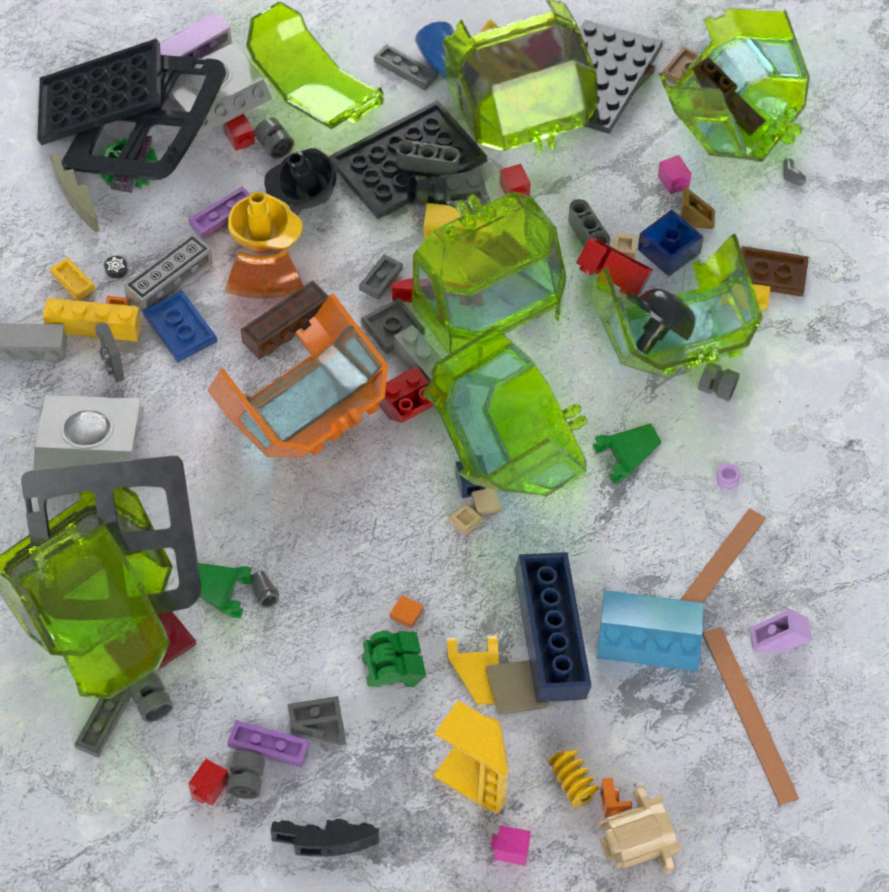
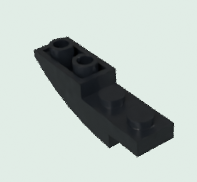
[270,819,379,857]

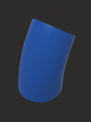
[415,21,478,89]

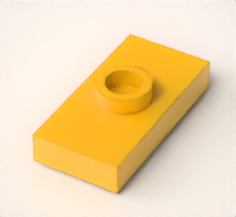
[49,257,96,301]

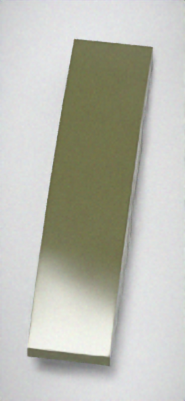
[50,155,99,232]

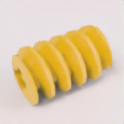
[548,750,599,808]

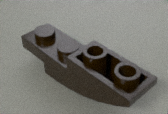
[693,56,766,136]

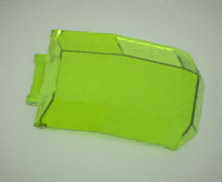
[246,1,384,129]
[18,523,170,700]

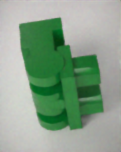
[361,631,427,688]

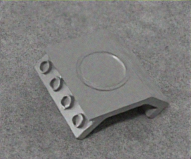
[161,43,273,137]

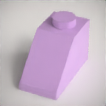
[750,609,812,651]

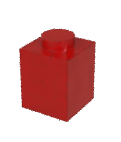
[223,114,255,151]
[500,164,531,203]
[188,759,229,806]

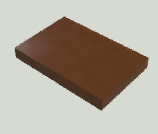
[736,246,809,297]

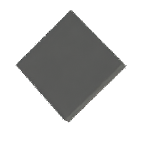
[361,298,425,354]

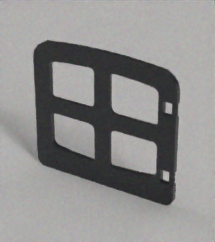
[62,55,226,180]
[21,455,201,621]

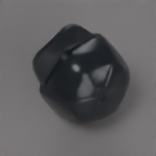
[264,148,337,209]
[626,288,696,355]

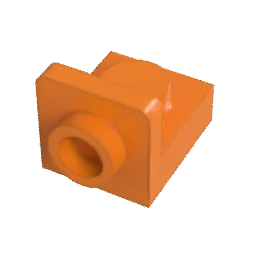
[600,778,632,818]

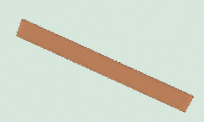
[680,508,766,603]
[702,627,799,805]

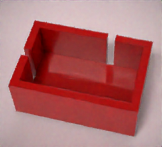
[576,237,654,296]

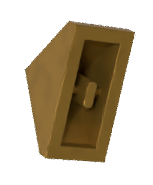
[679,188,715,229]

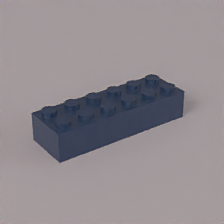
[514,552,592,702]

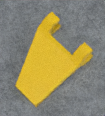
[446,636,499,705]

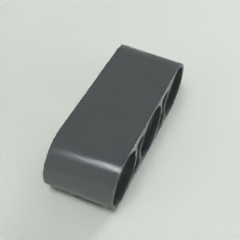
[396,140,460,176]
[568,199,611,247]

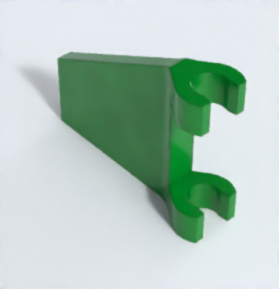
[593,423,662,483]
[198,563,253,619]

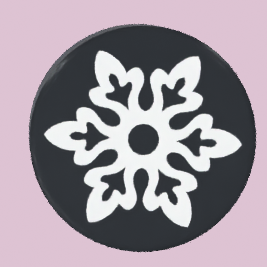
[104,255,128,278]

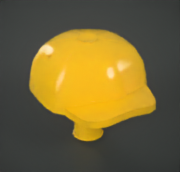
[228,192,303,253]

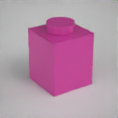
[658,155,692,195]
[490,825,531,866]

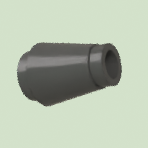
[251,571,279,608]

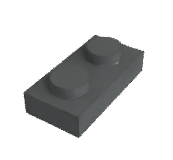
[359,254,403,300]

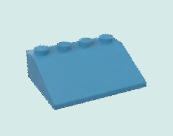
[597,590,703,671]

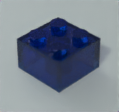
[637,209,704,276]

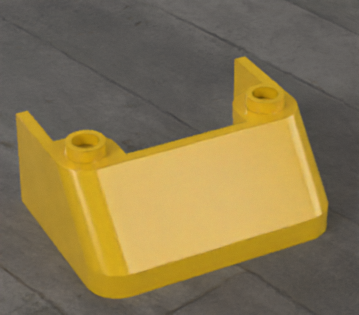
[434,700,509,814]

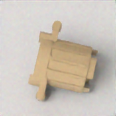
[597,785,681,875]

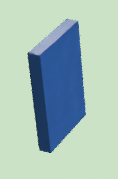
[142,290,218,363]

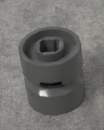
[254,117,294,159]
[698,361,740,401]
[129,674,173,722]
[226,751,265,799]

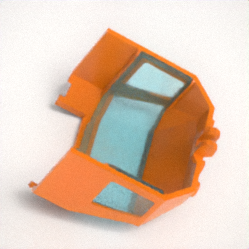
[207,293,388,457]

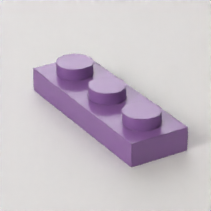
[189,186,250,239]
[227,720,310,768]

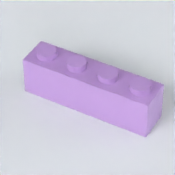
[160,12,232,77]

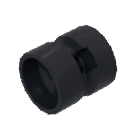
[406,175,447,205]

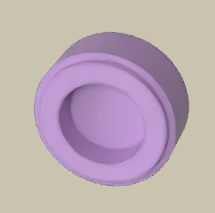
[716,464,741,488]

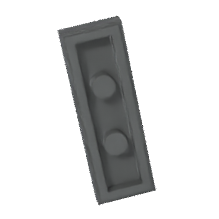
[374,44,438,91]
[74,680,131,757]

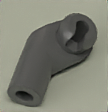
[783,158,806,186]

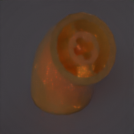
[225,250,304,299]

